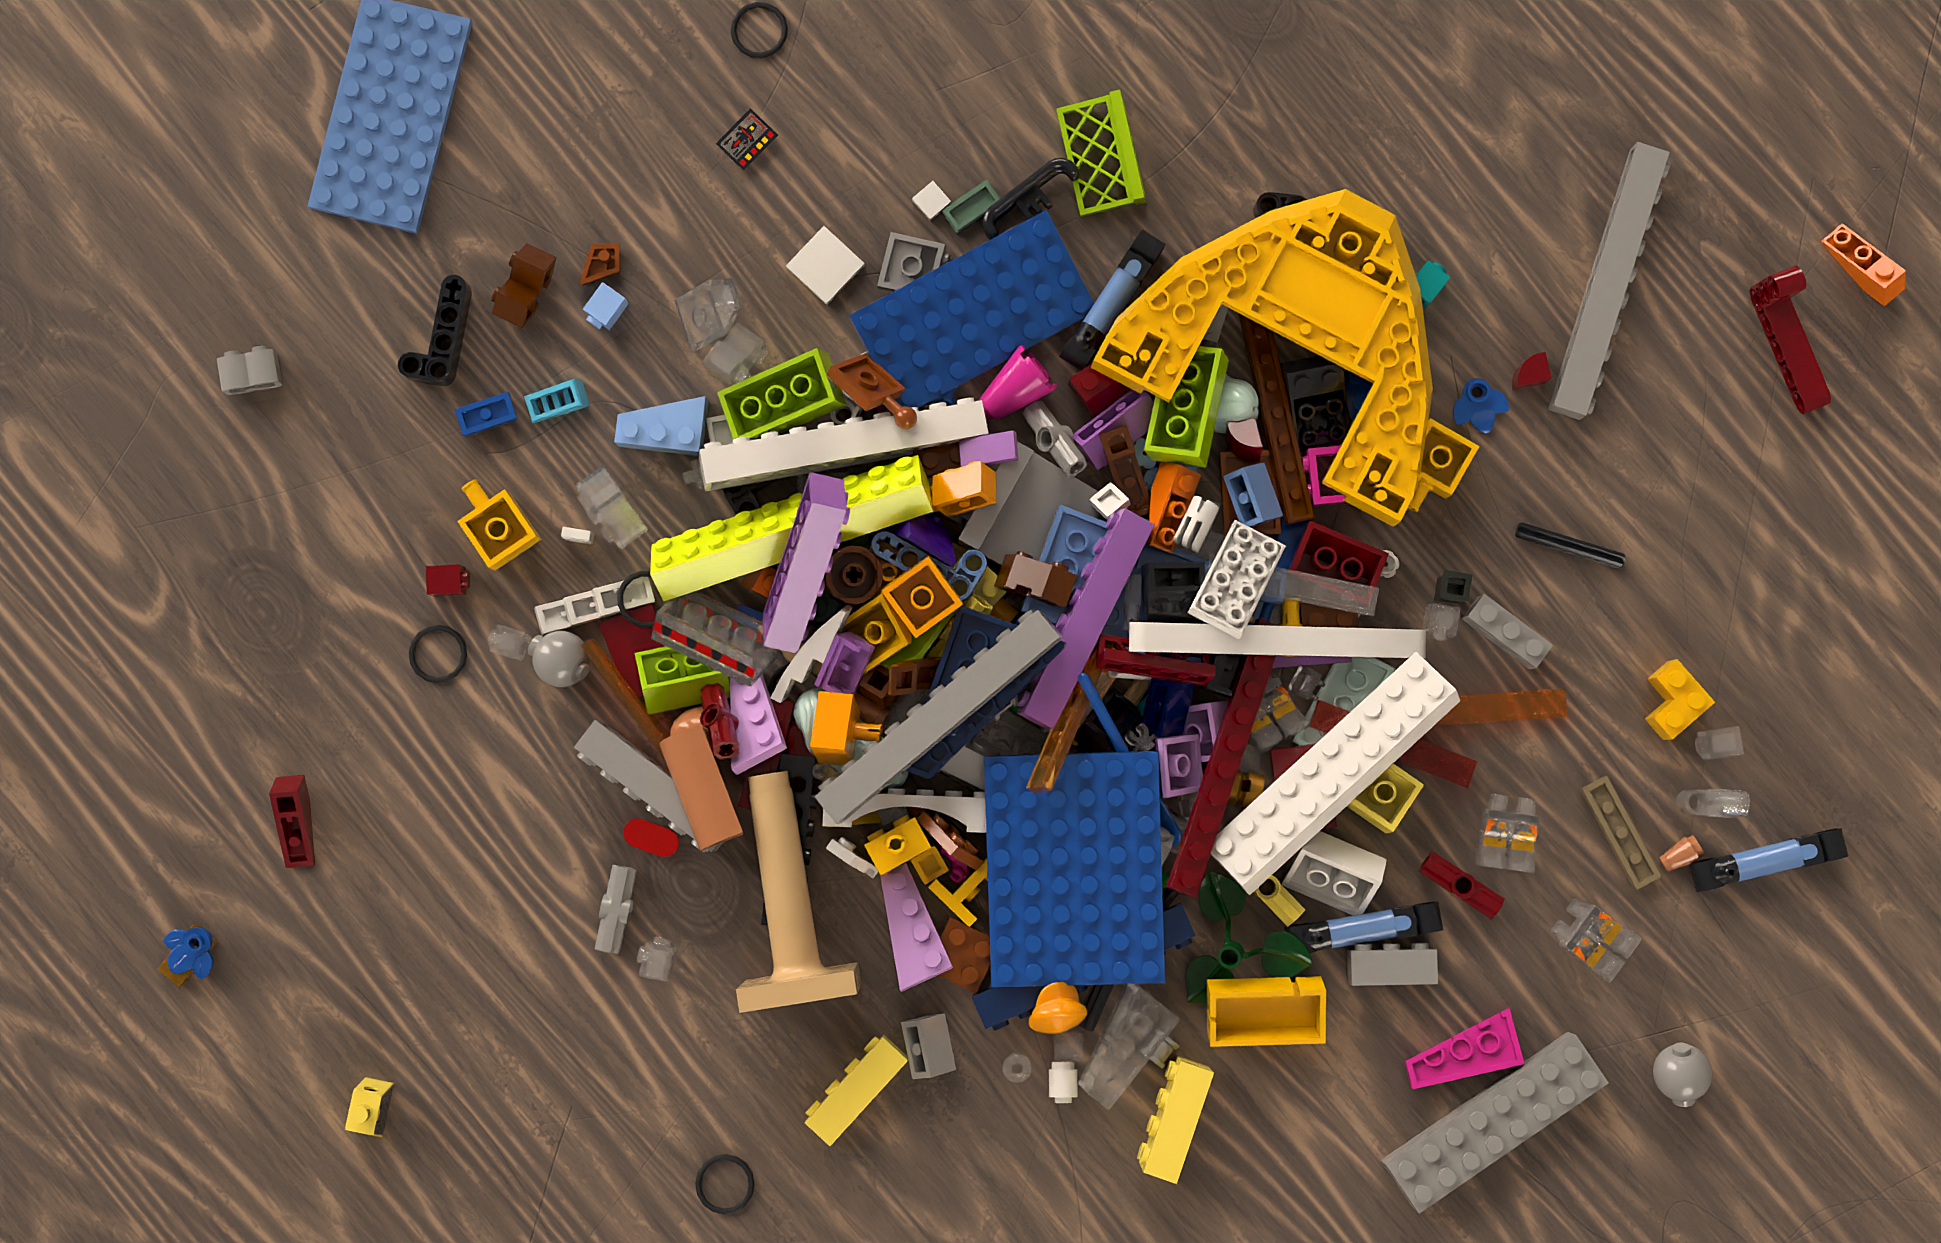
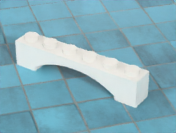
[823,788,986,833]

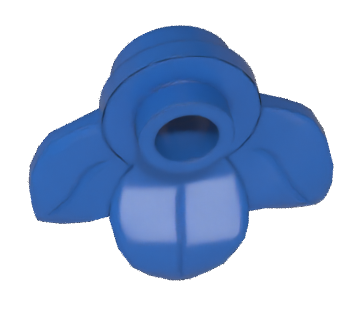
[1453,378,1509,434]
[163,927,214,980]

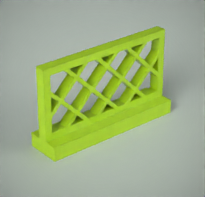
[1056,89,1147,217]

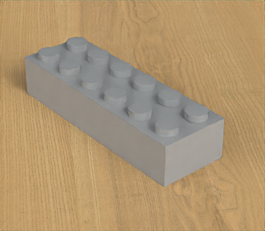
[574,720,723,853]

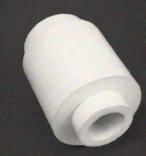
[1049,1062,1078,1103]

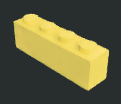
[805,1035,908,1146]

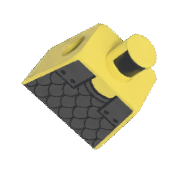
[345,1077,394,1137]

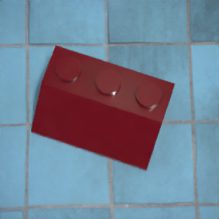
[1068,364,1151,419]
[1285,521,1389,608]

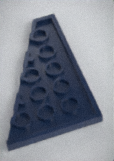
[905,606,1067,779]

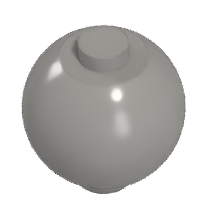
[528,631,590,687]
[1653,1042,1712,1107]

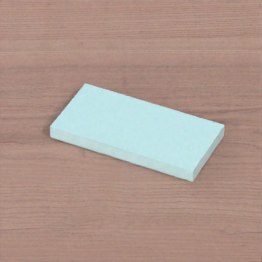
[1292,657,1395,745]

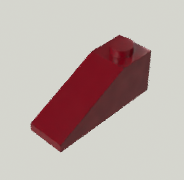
[269,775,315,868]

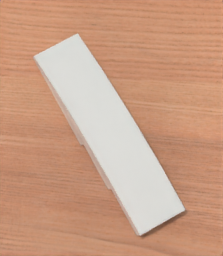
[534,577,655,635]
[771,605,852,703]

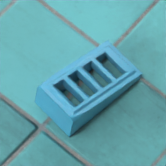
[524,379,590,423]

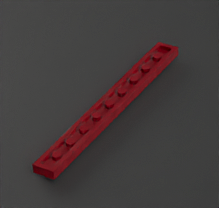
[1166,618,1277,897]

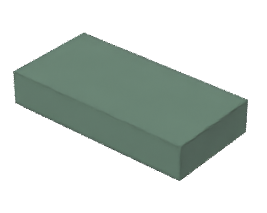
[941,180,1000,235]

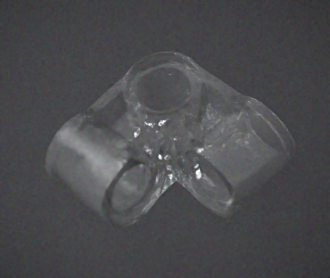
[1676,789,1750,818]

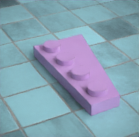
[730,659,787,775]
[880,863,953,992]

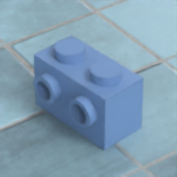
[1223,463,1283,527]

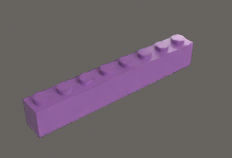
[1017,508,1155,729]

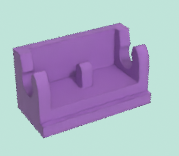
[815,631,875,696]

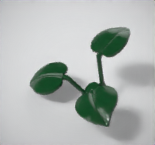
[1186,872,1312,1003]

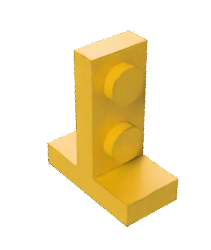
[928,858,988,927]

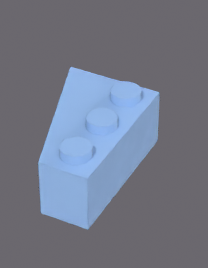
[614,396,709,456]

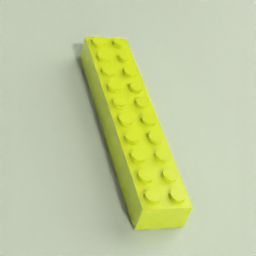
[650,455,933,601]

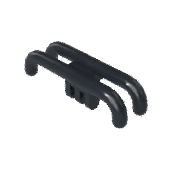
[983,158,1080,240]

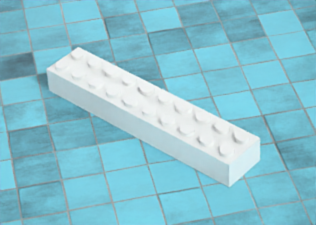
[699,398,988,492]
[1211,652,1460,895]

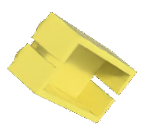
[1137,1055,1214,1184]

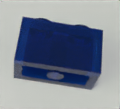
[1140,678,1195,738]

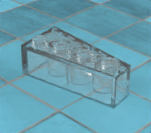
[1078,984,1181,1110]

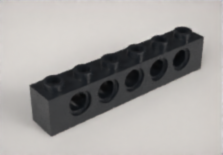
[761,753,821,926]

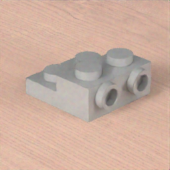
[877,232,950,291]

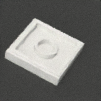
[786,226,865,305]

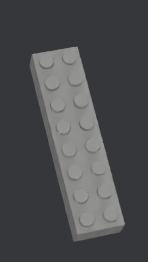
[1381,1032,1609,1214]

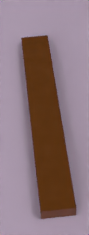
[1238,313,1315,525]

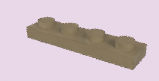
[1580,776,1662,890]

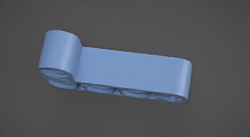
[872,531,987,602]

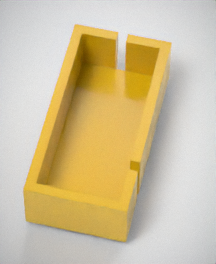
[1207,976,1326,1047]

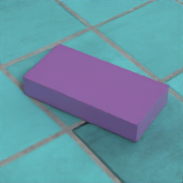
[959,431,1018,467]

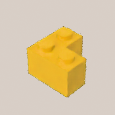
[1645,659,1715,740]

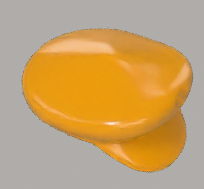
[1029,982,1087,1034]

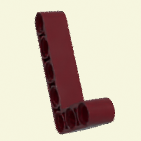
[1749,266,1831,414]

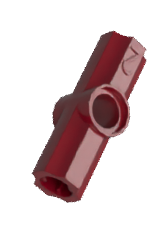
[700,683,739,760]
[1418,851,1505,919]

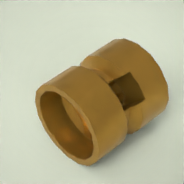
[1227,769,1265,808]

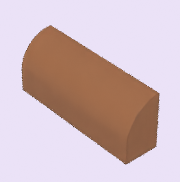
[659,724,743,851]

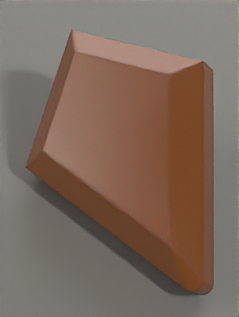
[579,243,621,286]

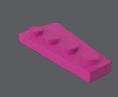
[1404,1008,1524,1090]

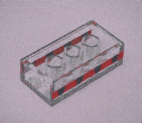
[651,591,779,687]

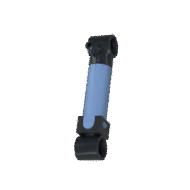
[1059,229,1166,371]
[1689,828,1849,892]
[1284,901,1444,953]

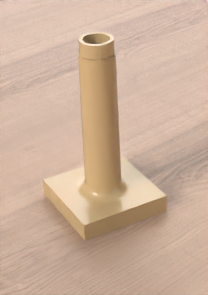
[736,771,862,1013]

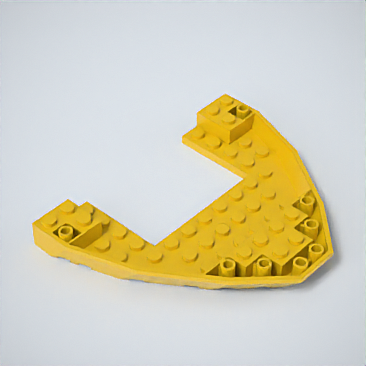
[1091,189,1433,527]

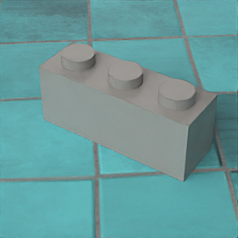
[1461,594,1553,670]
[1347,943,1438,986]

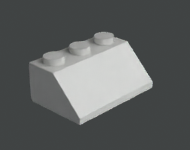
[1281,831,1387,916]

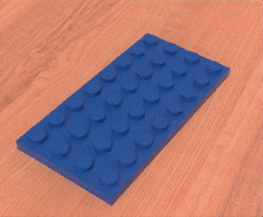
[848,210,1094,408]

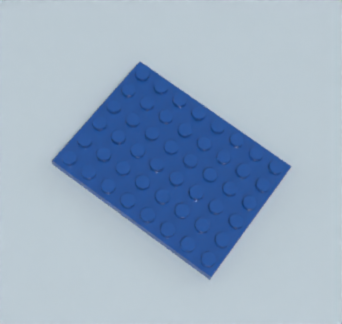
[984,751,1165,987]

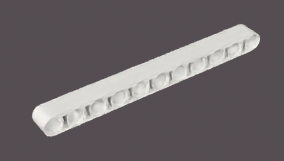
[1129,622,1426,658]

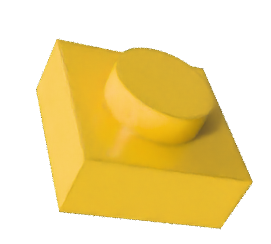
[911,846,949,884]

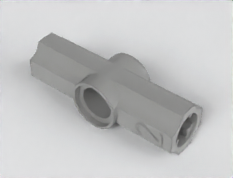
[1022,401,1087,477]
[595,865,638,954]

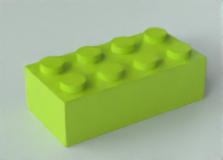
[1144,346,1229,467]
[717,348,847,440]

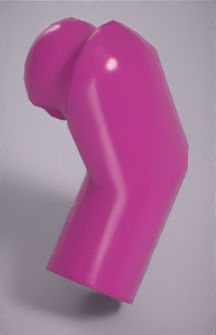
[940,848,969,883]

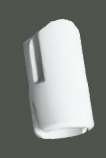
[1172,496,1219,553]

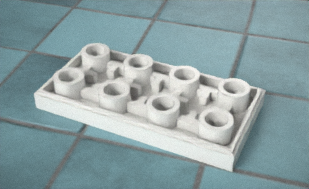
[1188,520,1285,639]

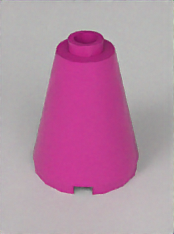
[979,345,1058,421]

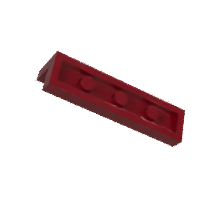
[1096,634,1215,686]

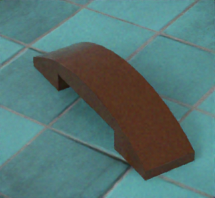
[1099,425,1150,521]
[888,657,941,696]

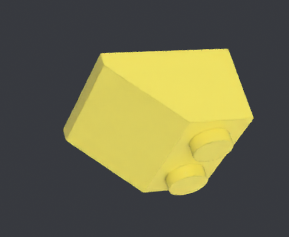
[1346,764,1424,833]

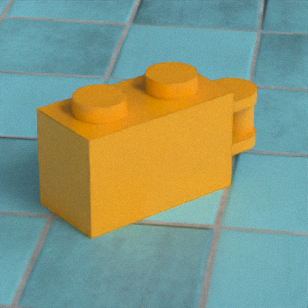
[930,461,996,517]

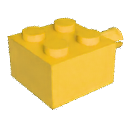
[1408,418,1480,512]
[457,479,542,571]
[864,815,932,875]

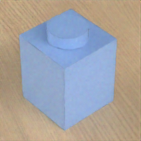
[583,282,629,331]

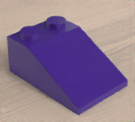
[880,513,956,567]

